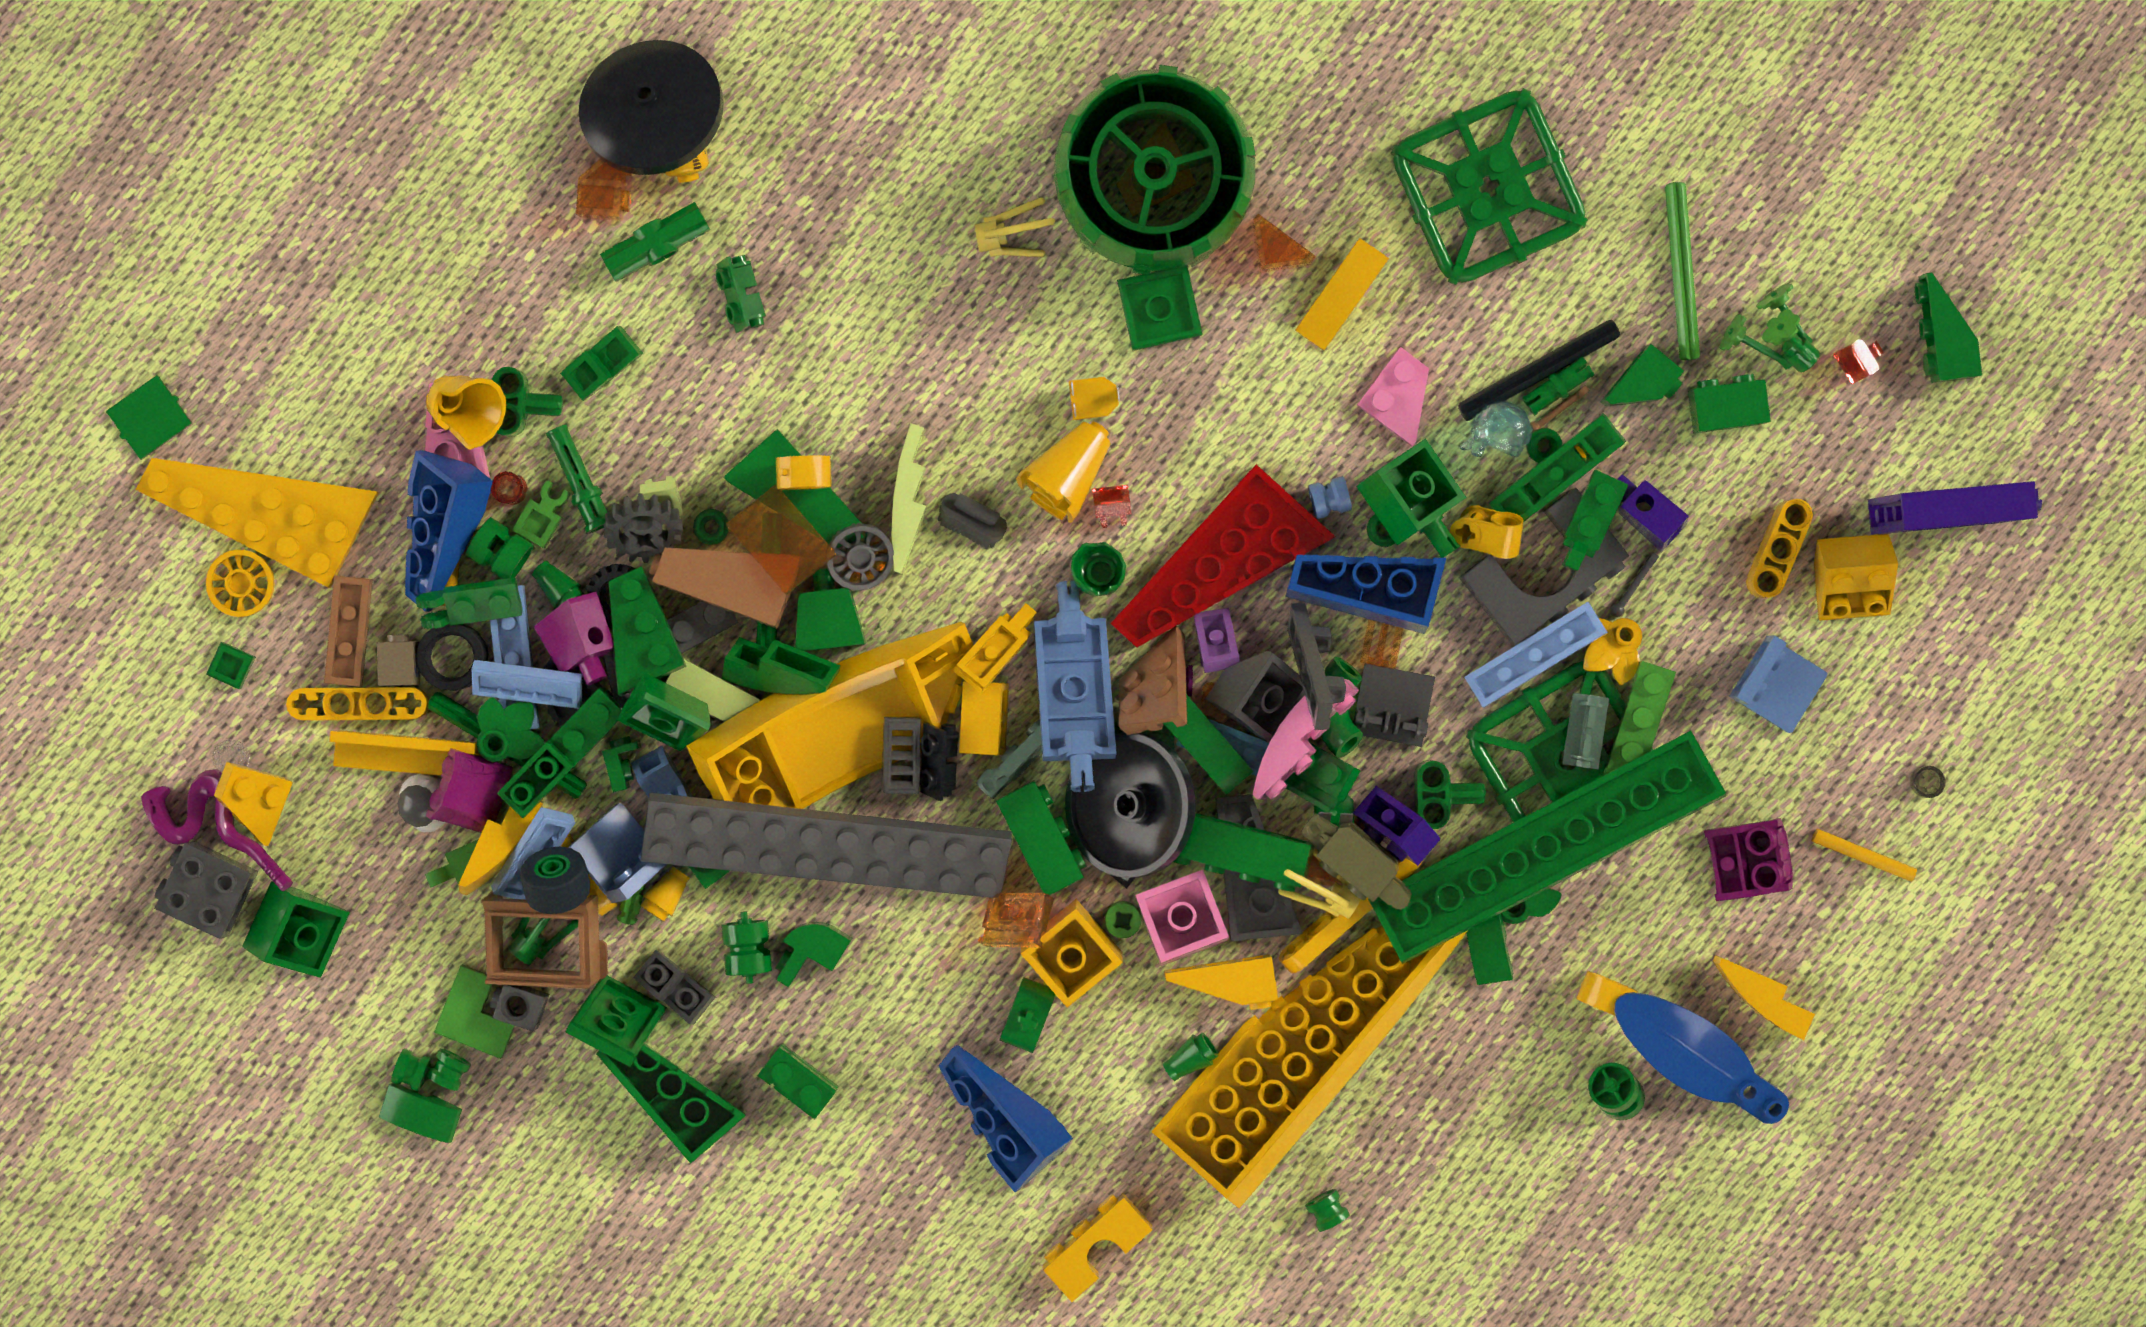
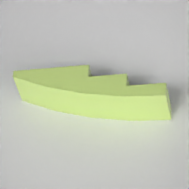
[891,423,927,574]
[666,659,762,722]

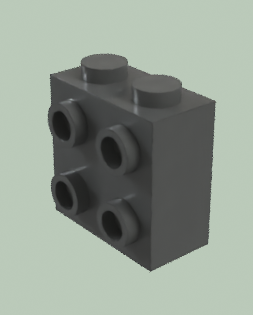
[154,841,259,939]

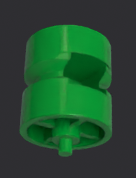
[721,911,772,984]
[1588,1063,1645,1120]

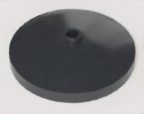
[579,40,724,175]
[1065,733,1196,878]

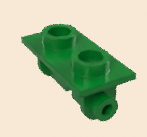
[716,255,766,333]

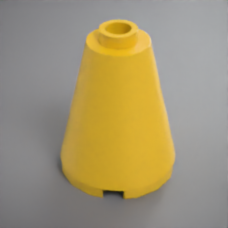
[1016,421,1111,523]

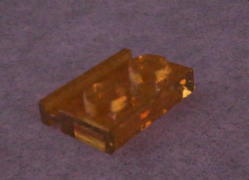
[978,893,1054,948]

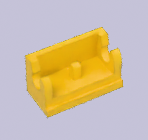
[959,681,1009,755]

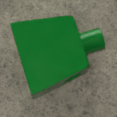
[795,568,866,651]

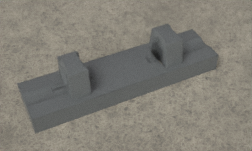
[1287,603,1346,730]

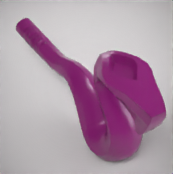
[141,769,293,891]

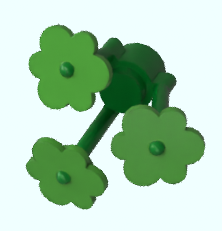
[1719,283,1820,373]

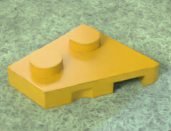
[214,762,293,846]

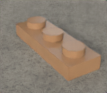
[324,575,373,687]

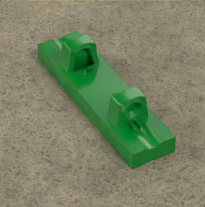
[1489,413,1626,521]

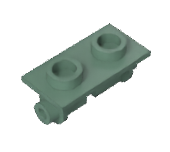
[1562,693,1609,769]

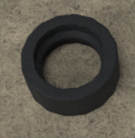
[416,623,489,691]

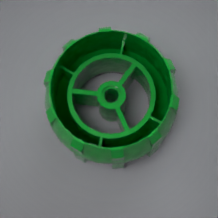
[1054,65,1256,275]

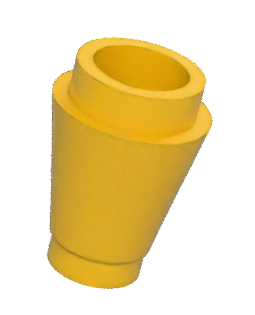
[640,866,690,922]

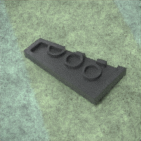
[1215,794,1303,941]

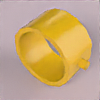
[776,455,832,490]
[1576,971,1638,1016]

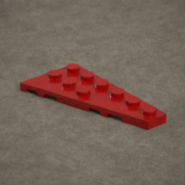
[1110,464,1336,648]

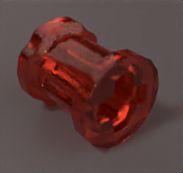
[491,471,528,505]

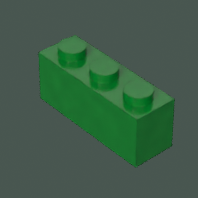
[996,780,1087,897]

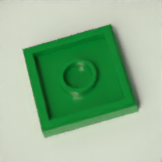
[1117,265,1203,351]

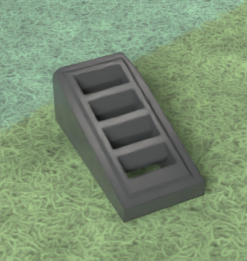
[881,717,920,794]

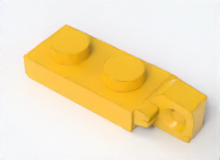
[954,603,1037,693]

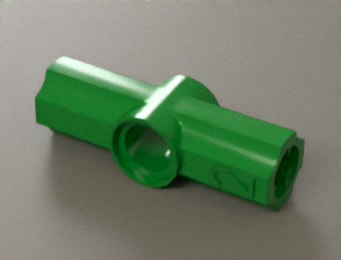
[600,202,710,282]

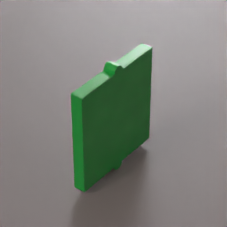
[106,375,193,460]

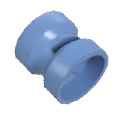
[1308,476,1352,519]

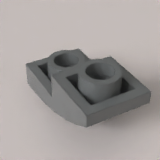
[633,950,716,1025]

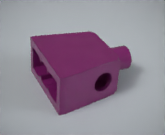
[534,592,614,685]

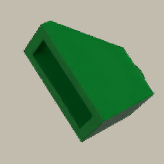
[1600,344,1684,406]

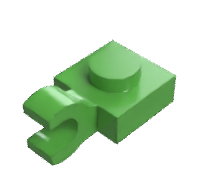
[425,839,479,888]

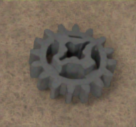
[604,493,683,563]

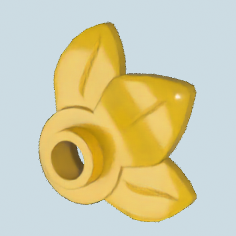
[1583,618,1642,685]

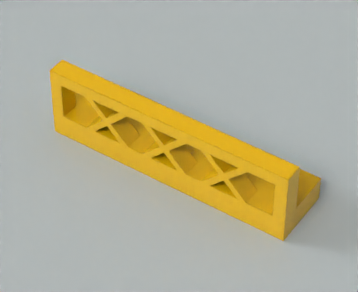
[329,730,481,776]

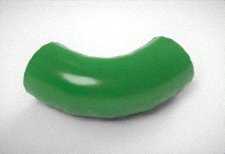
[1321,657,1363,758]

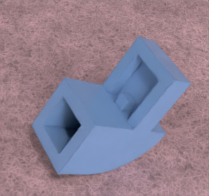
[631,746,693,798]

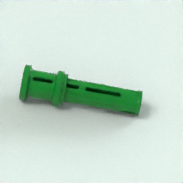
[546,425,608,534]

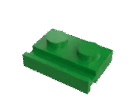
[1284,743,1361,816]

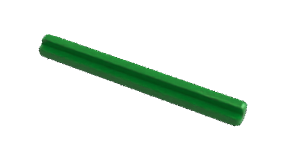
[427,692,587,799]

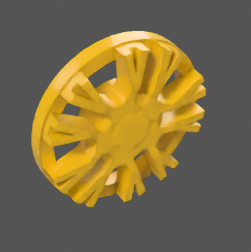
[206,550,275,617]

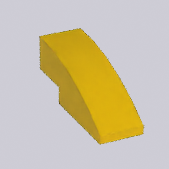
[1295,238,1389,351]
[458,802,543,896]
[1713,955,1815,1040]

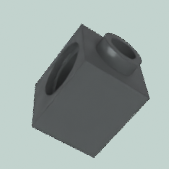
[490,985,550,1032]

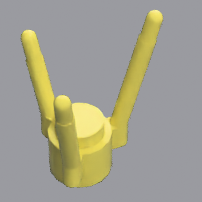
[975,197,1055,257]
[1278,848,1361,919]

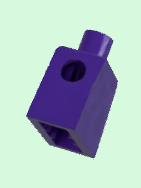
[1617,474,1689,553]

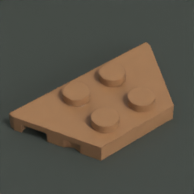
[1119,626,1187,735]

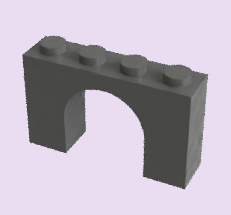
[1459,488,1629,645]

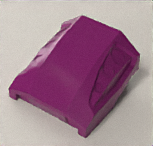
[426,748,513,833]
[1704,818,1793,901]

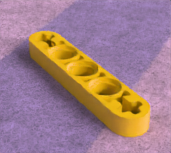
[1279,858,1423,974]

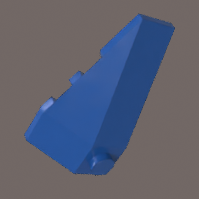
[405,450,493,612]

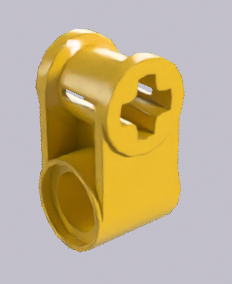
[1450,505,1524,559]

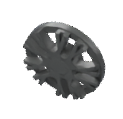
[826,523,894,590]

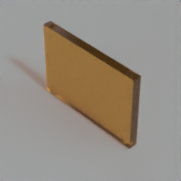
[726,484,836,595]

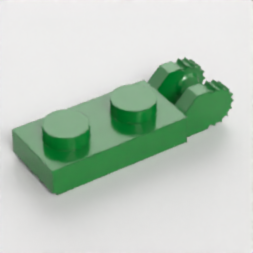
[415,577,523,629]

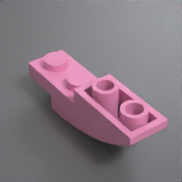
[1253,679,1359,800]

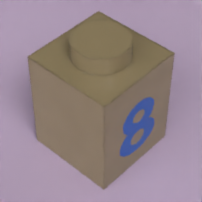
[377,634,420,686]

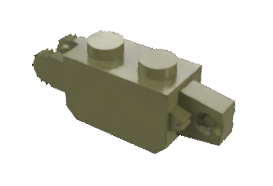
[1301,813,1412,910]

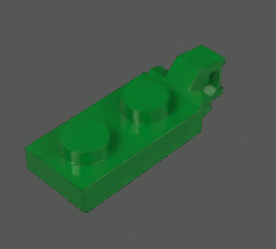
[1562,470,1628,571]

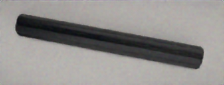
[1458,320,1620,421]

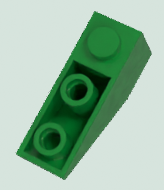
[1914,272,1982,383]

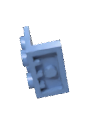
[1729,635,1827,733]
[568,803,666,903]

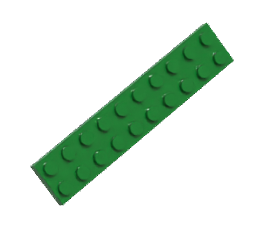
[1368,731,1727,964]

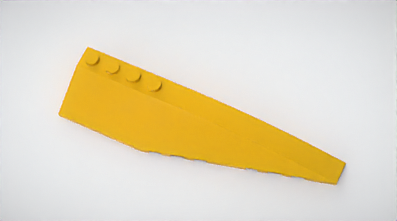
[1151,925,1467,1209]

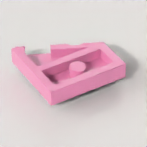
[1357,347,1429,447]

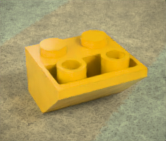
[1814,533,1898,621]

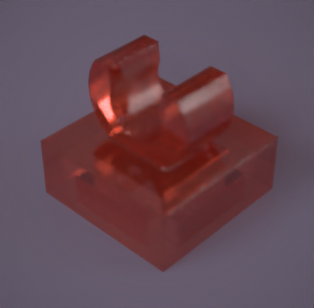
[1833,338,1884,384]
[1092,485,1132,528]

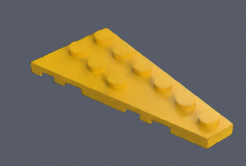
[135,458,379,588]

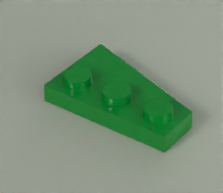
[609,566,687,696]

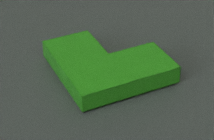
[434,964,515,1059]

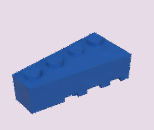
[1285,555,1446,634]

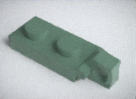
[976,719,1042,799]

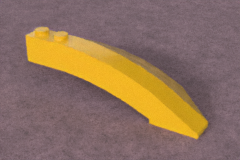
[686,622,973,809]

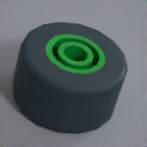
[520,846,590,914]

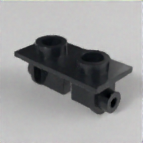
[920,723,959,801]

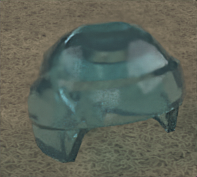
[1460,401,1533,457]

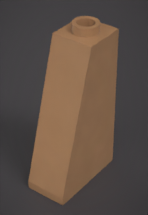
[649,547,803,629]

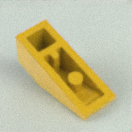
[1164,954,1278,1010]

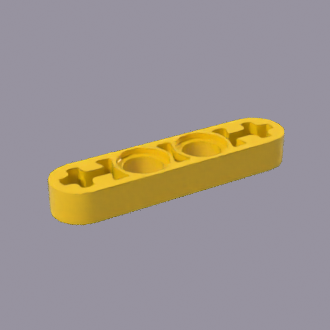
[286,687,429,720]

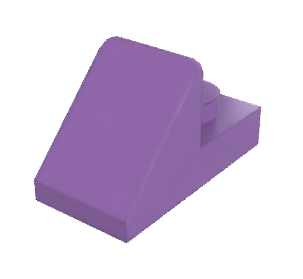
[1194,608,1240,673]

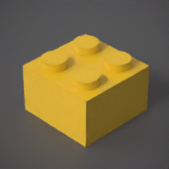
[1020,898,1123,1008]

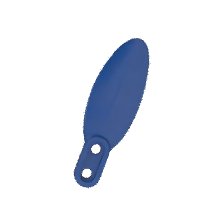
[1614,992,1789,1124]

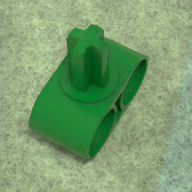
[492,367,563,437]
[1414,760,1486,829]
[999,977,1055,1053]

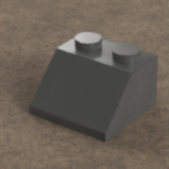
[1205,650,1305,743]

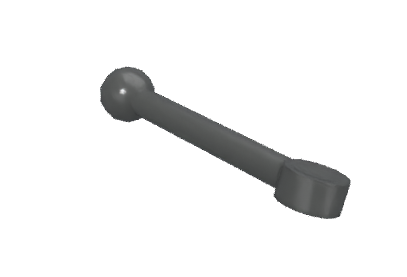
[1611,552,1659,617]

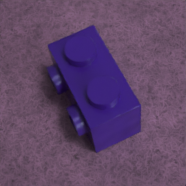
[1353,786,1441,866]

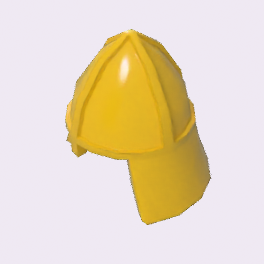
[426,375,506,450]

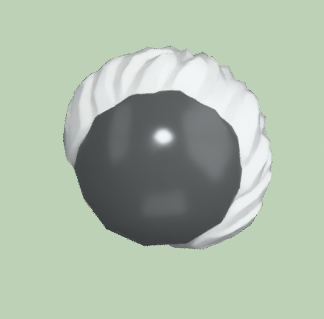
[397,774,446,832]

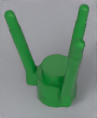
[508,917,578,965]

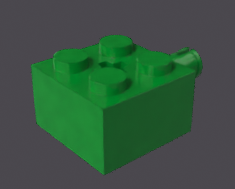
[1356,438,1467,558]

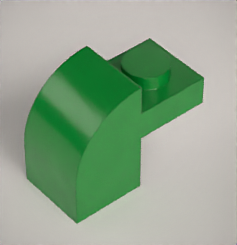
[775,922,853,987]

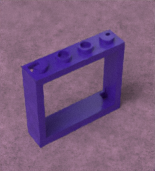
[1868,481,2042,535]

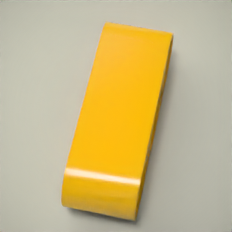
[1746,499,1813,598]

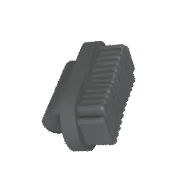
[938,493,1007,549]

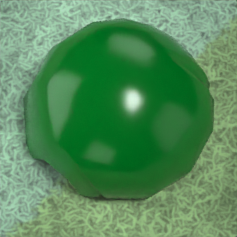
[1070,542,1126,596]

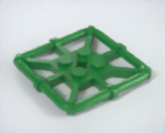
[1391,88,1588,285]
[1466,661,1653,823]

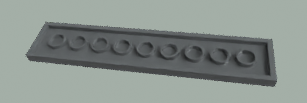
[641,793,1012,899]

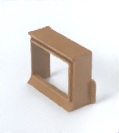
[481,891,608,989]

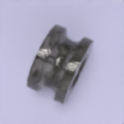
[1910,766,1946,798]

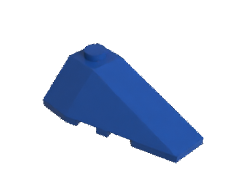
[938,1045,1073,1193]

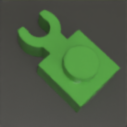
[512,480,570,549]

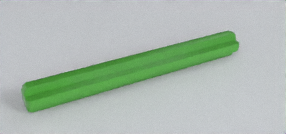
[1665,182,1700,361]

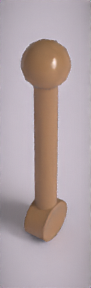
[1526,385,1590,435]

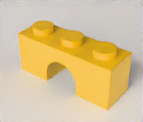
[1043,1193,1153,1302]

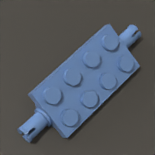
[1033,581,1116,792]

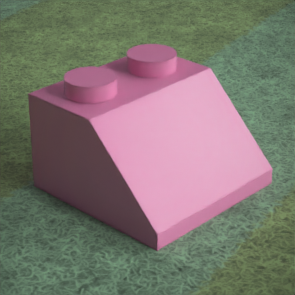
[1135,870,1229,966]

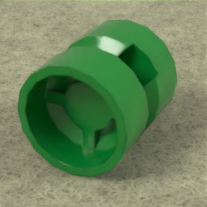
[465,517,534,579]

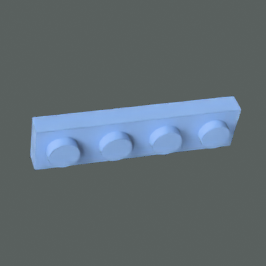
[490,585,540,729]
[1464,602,1608,708]

